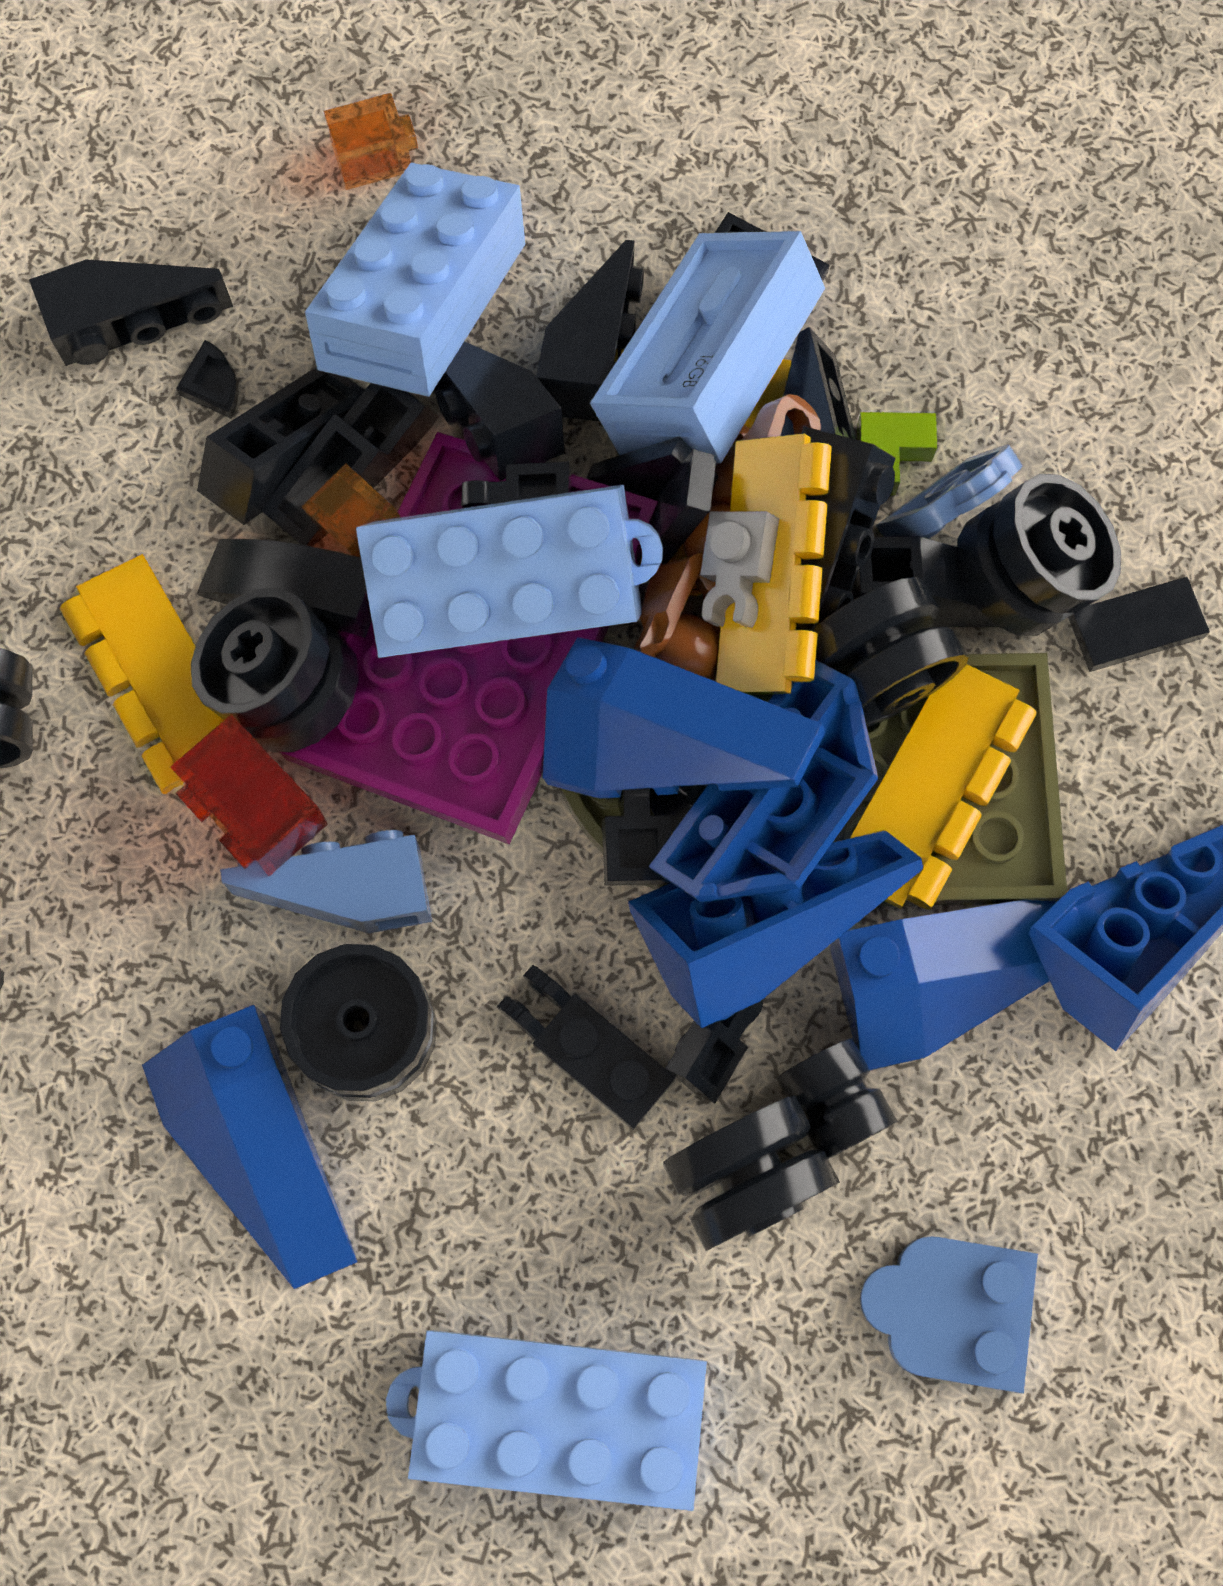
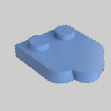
[875,444,1023,539]
[860,1236,1038,1394]

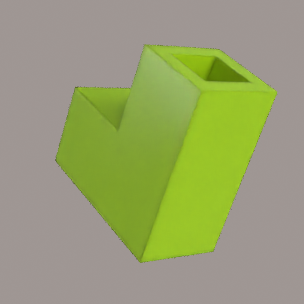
[857,412,937,496]

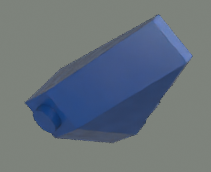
[543,637,826,799]
[1028,825,1223,1051]
[628,830,923,1028]
[829,900,1057,1070]
[142,1005,358,1289]

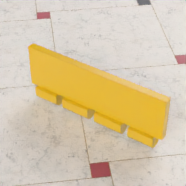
[716,433,832,695]
[60,554,258,794]
[850,664,1037,910]

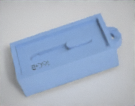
[305,163,525,397]
[590,231,825,463]
[356,485,663,658]
[386,1330,707,1511]

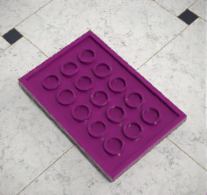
[279,432,658,845]

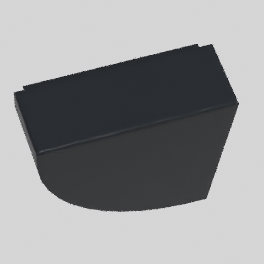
[176,340,239,419]

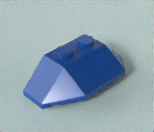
[649,660,878,902]

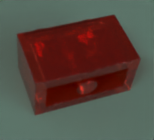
[170,715,328,876]

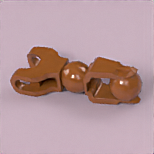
[634,394,821,682]

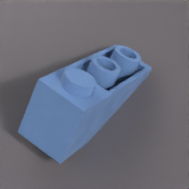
[220,830,432,933]

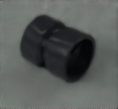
[776,1038,898,1159]

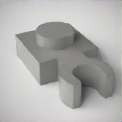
[700,511,779,628]

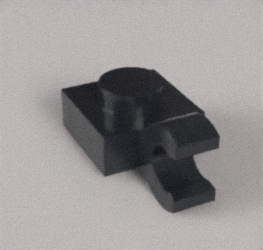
[461,461,572,508]
[602,788,671,886]
[666,1000,763,1104]

